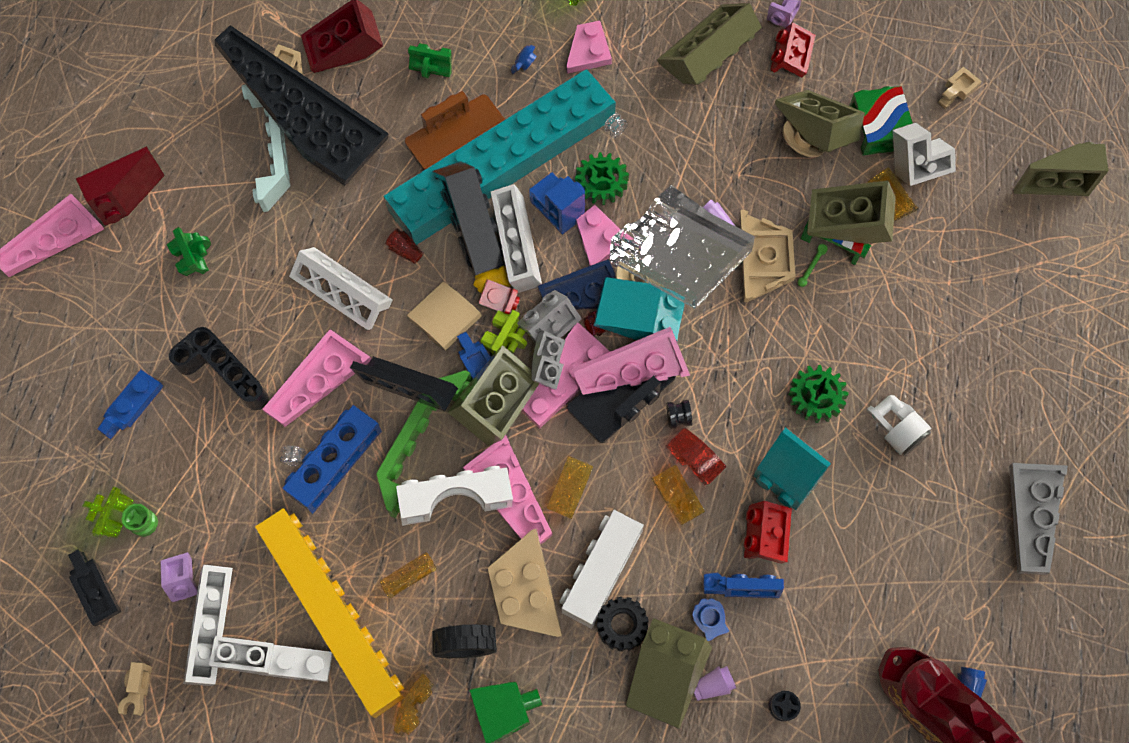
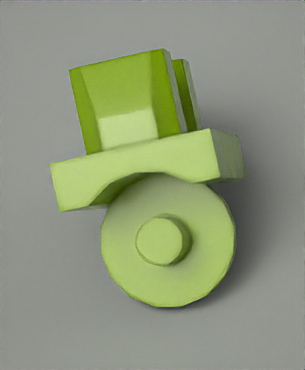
[481,310,528,356]

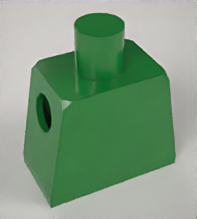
[470,682,543,743]

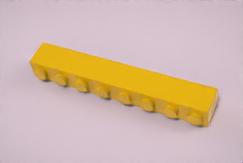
[255,508,405,718]

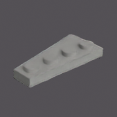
[1009,463,1068,575]

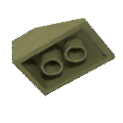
[775,90,865,152]
[1013,142,1109,196]
[807,181,896,244]
[448,346,539,446]
[626,618,712,729]

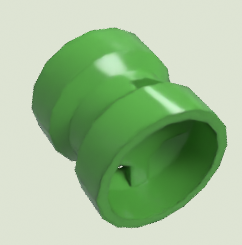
[121,504,158,537]

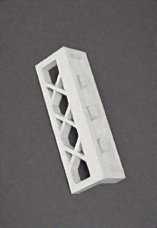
[289,247,393,330]

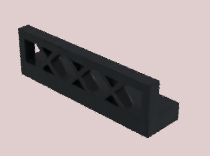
[350,356,458,411]

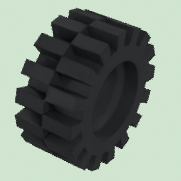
[597,597,649,652]

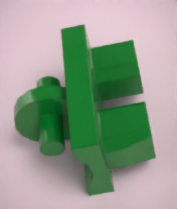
[408,43,452,78]
[167,227,211,276]

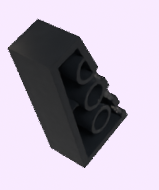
[432,161,504,275]

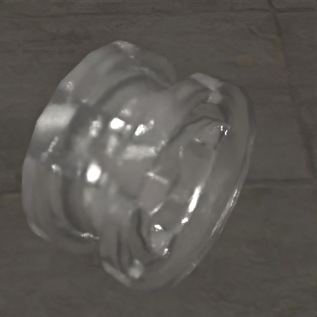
[604,113,628,138]
[279,446,306,466]

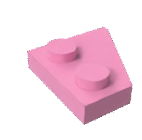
[567,21,612,74]
[576,205,629,266]

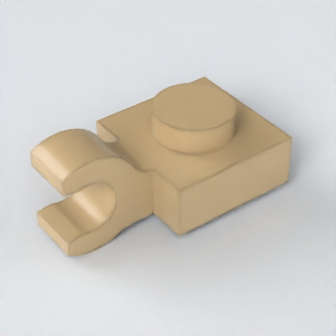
[938,67,982,109]
[118,662,152,716]

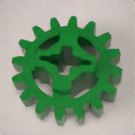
[575,152,629,205]
[788,365,849,423]

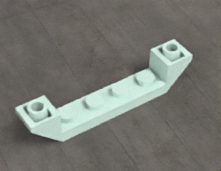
[242,84,291,212]

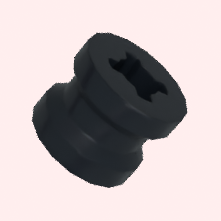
[666,400,692,429]
[768,691,801,722]

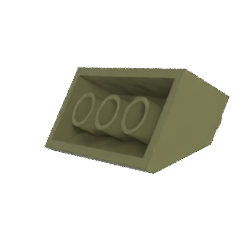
[657,3,762,85]

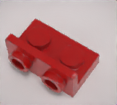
[771,22,816,78]
[743,501,792,564]

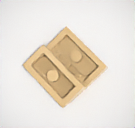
[407,282,482,351]

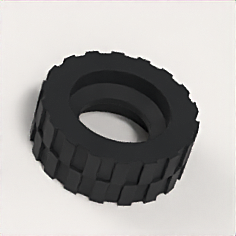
[432,624,497,659]

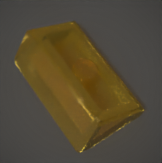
[868,167,919,221]
[380,552,437,598]

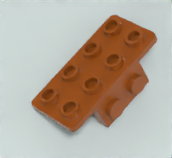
[405,91,505,170]

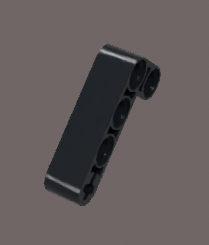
[169,327,269,411]

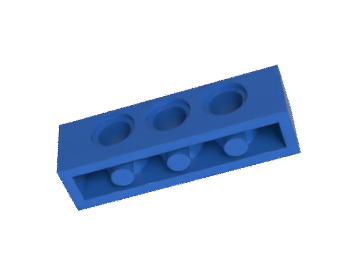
[282,405,382,514]

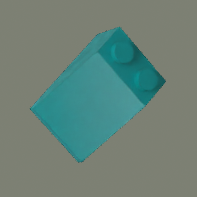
[593,277,687,341]
[753,427,831,510]

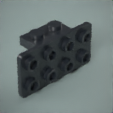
[567,375,676,443]

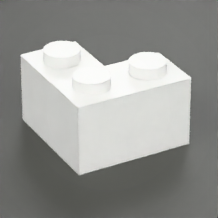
[893,123,956,186]

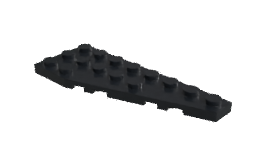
[215,25,389,186]

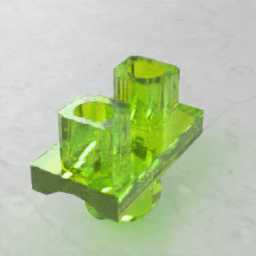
[82,486,134,539]

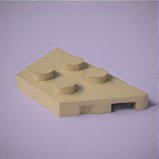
[739,210,796,302]
[488,529,562,637]

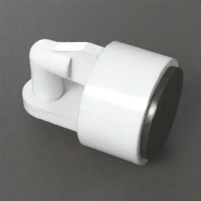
[867,395,931,456]

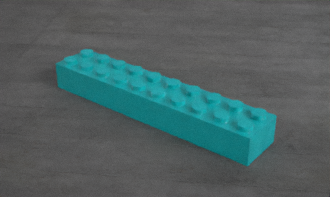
[383,69,616,246]

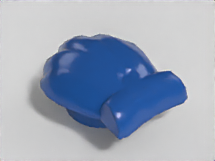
[511,45,537,74]
[692,598,729,641]

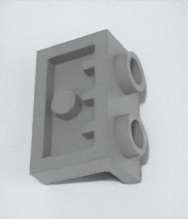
[517,290,582,345]

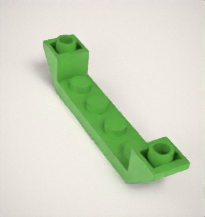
[376,370,472,518]

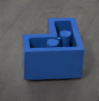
[529,172,585,235]

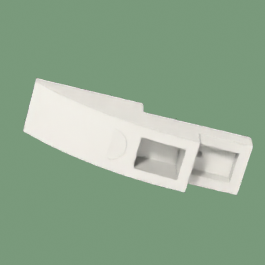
[209,636,333,682]

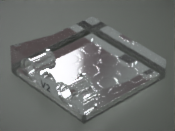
[609,185,755,309]

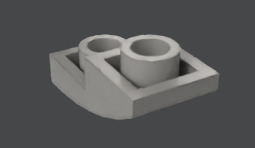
[532,331,566,390]

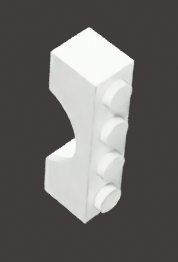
[396,466,513,526]

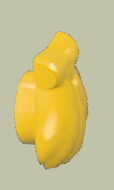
[473,266,511,293]

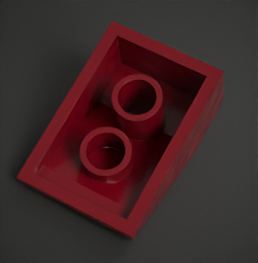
[301,0,383,73]
[76,146,165,226]

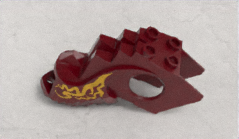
[878,647,1023,743]

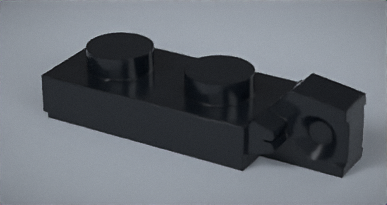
[68,549,121,627]

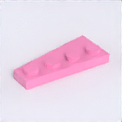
[0,194,104,277]
[522,323,610,429]
[572,327,690,395]
[262,330,371,427]
[463,435,552,544]

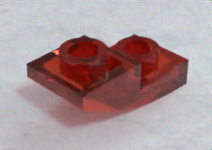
[666,428,727,485]

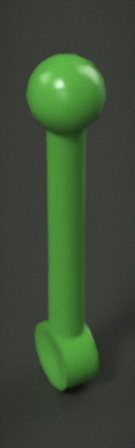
[797,244,828,287]

